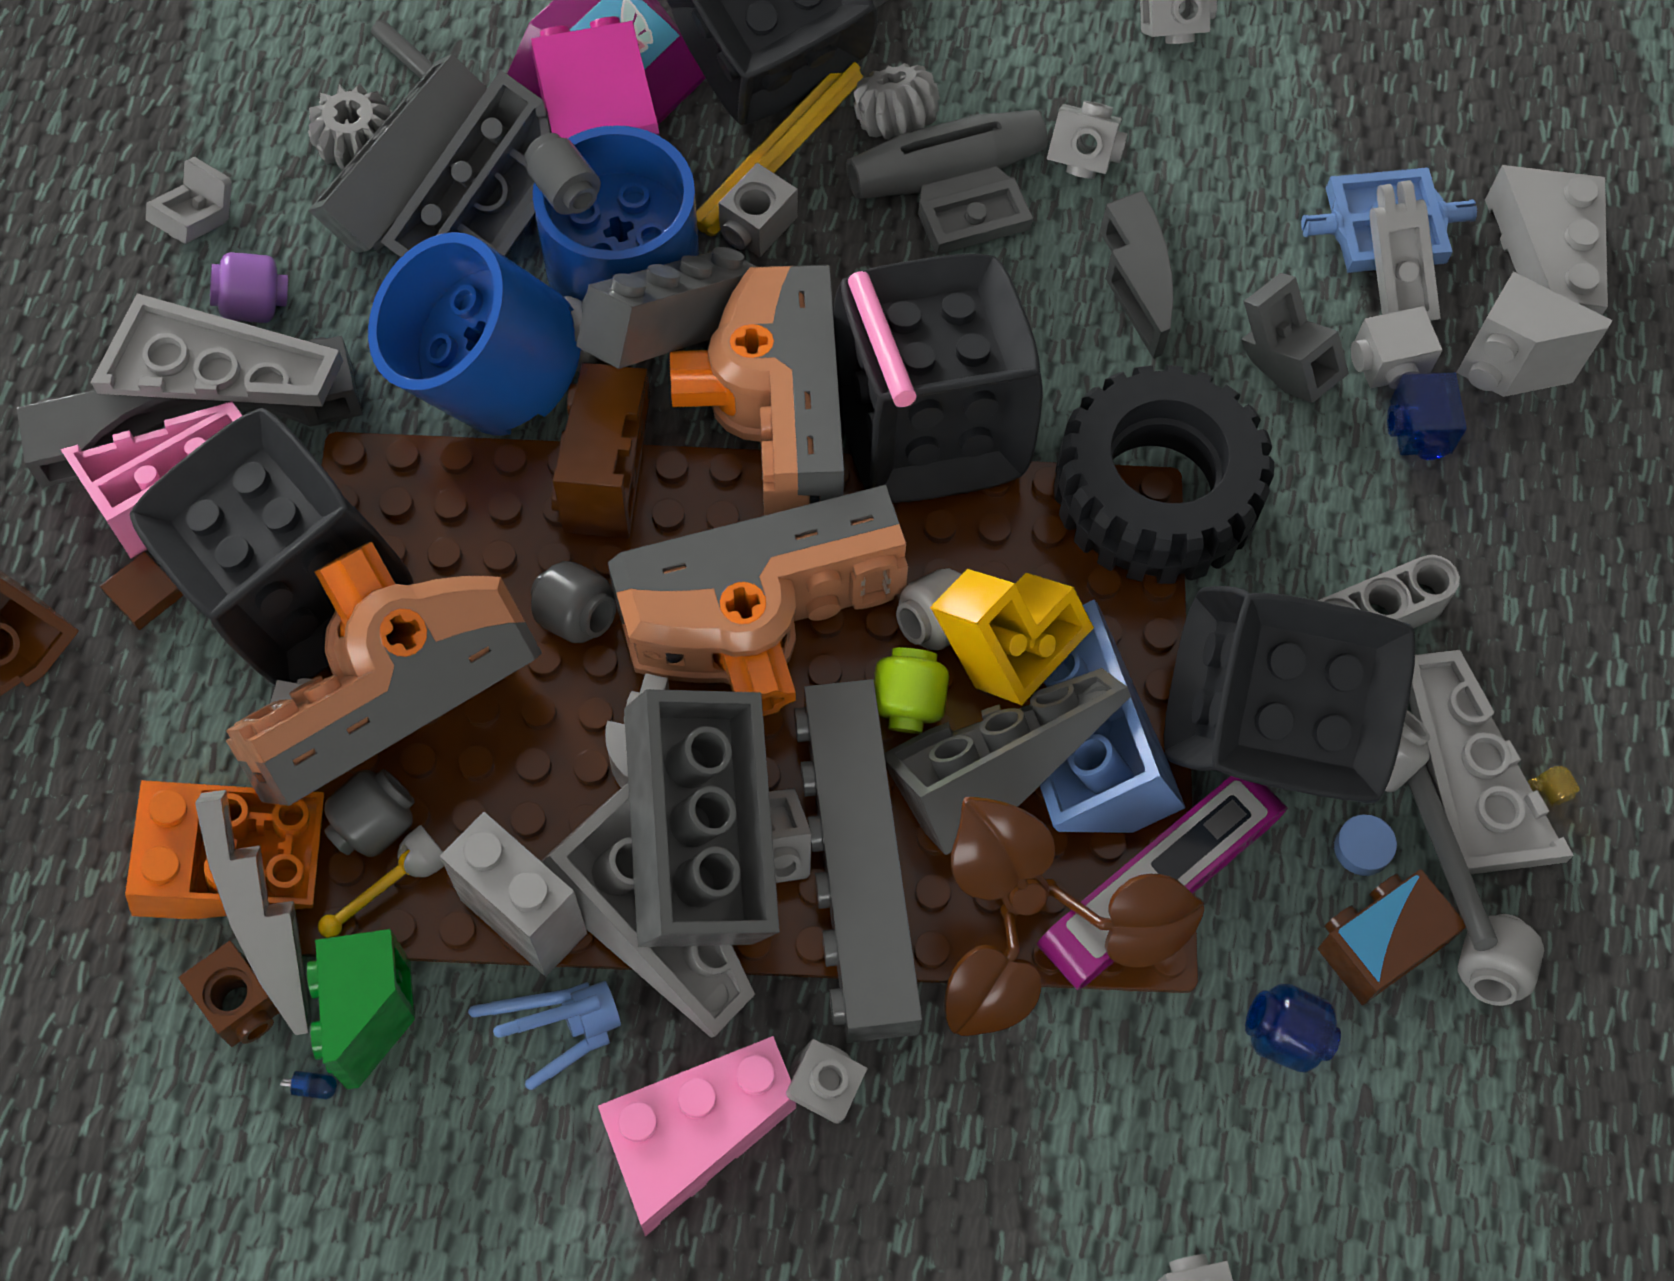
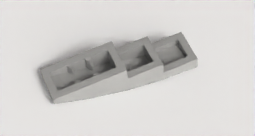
[195,790,311,1035]

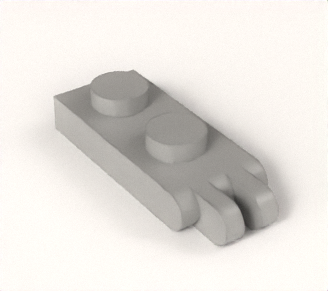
[1369,180,1441,321]

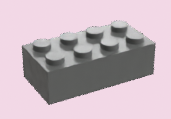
[624,689,780,947]

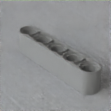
[1317,555,1460,629]

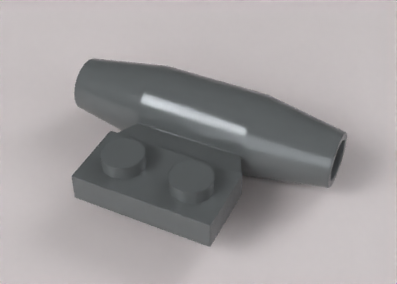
[846,110,1048,256]

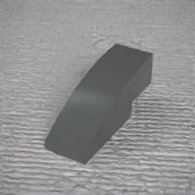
[1100,190,1173,359]

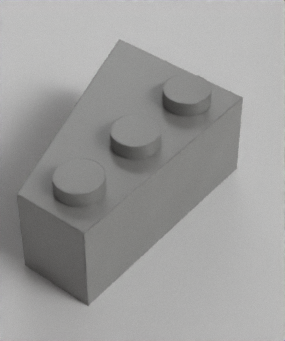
[1485,165,1608,315]

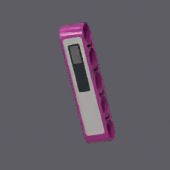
[1037,776,1288,991]

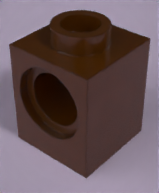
[178,940,280,1047]

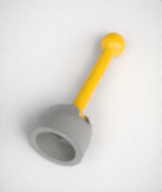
[318,825,444,938]

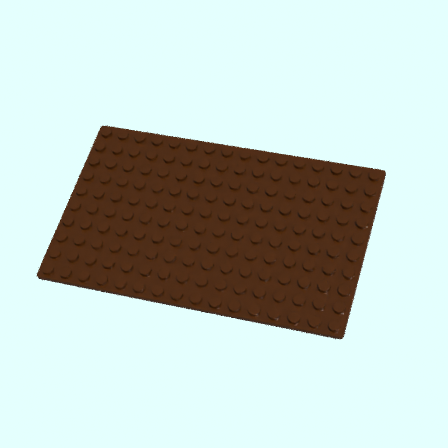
[295,432,1198,993]

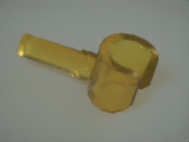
[1527,766,1580,807]

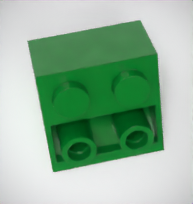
[307,929,415,1089]

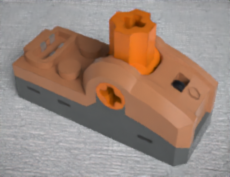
[670,265,844,516]
[608,485,908,716]
[226,542,542,806]

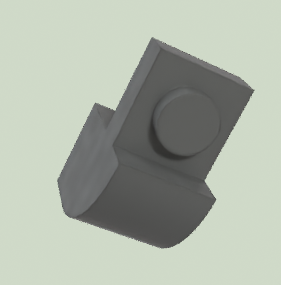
[1241,273,1349,403]

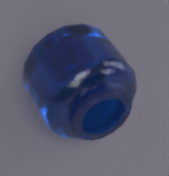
[1245,983,1341,1073]

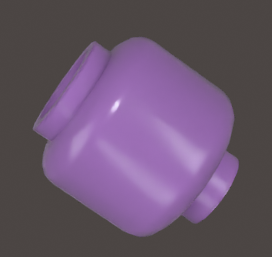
[210,252,288,323]

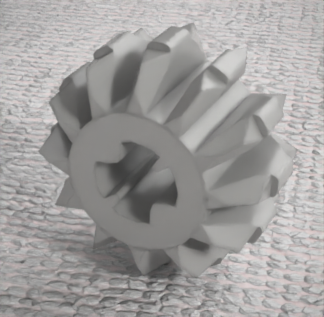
[853,63,940,140]
[308,83,392,170]

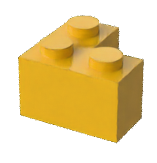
[930,569,1094,705]

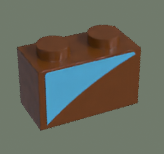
[1317,869,1466,1006]

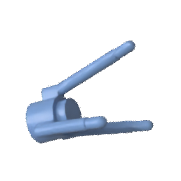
[468,981,621,1090]

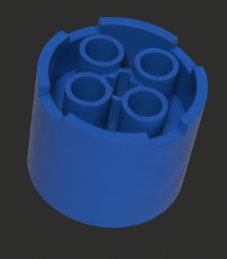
[533,125,699,301]
[368,232,581,436]

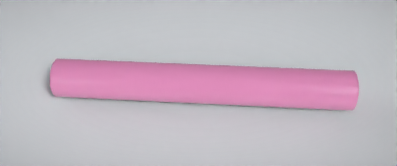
[848,271,916,407]

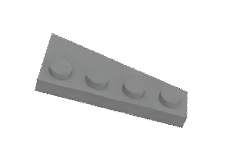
[90,293,343,407]
[1409,650,1574,874]

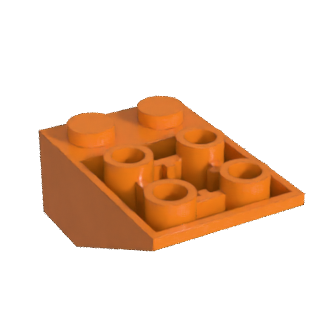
[125,780,324,919]

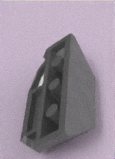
[381,70,551,257]

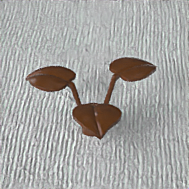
[944,797,1204,1036]

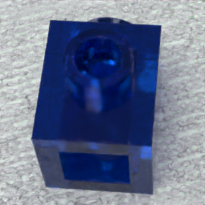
[1387,373,1467,460]

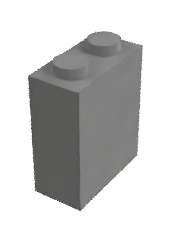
[439,812,587,977]

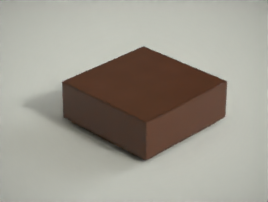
[100,551,184,630]

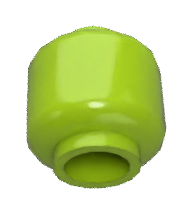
[874,647,949,734]

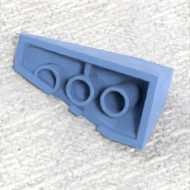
[1040,599,1185,833]

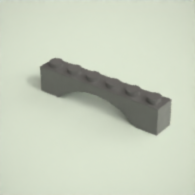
[17,335,363,488]

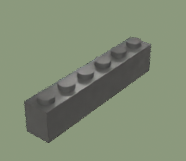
[794,679,922,1043]

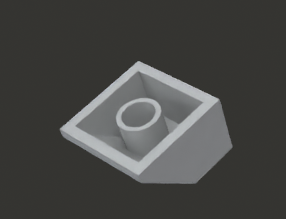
[1456,271,1612,397]

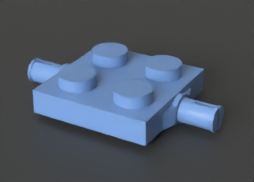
[1301,168,1477,273]

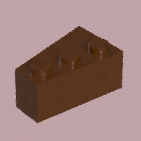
[551,363,650,539]

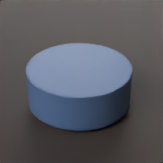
[1334,814,1397,876]

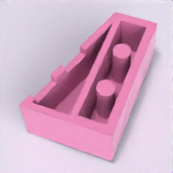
[60,402,242,559]
[598,1036,796,1236]

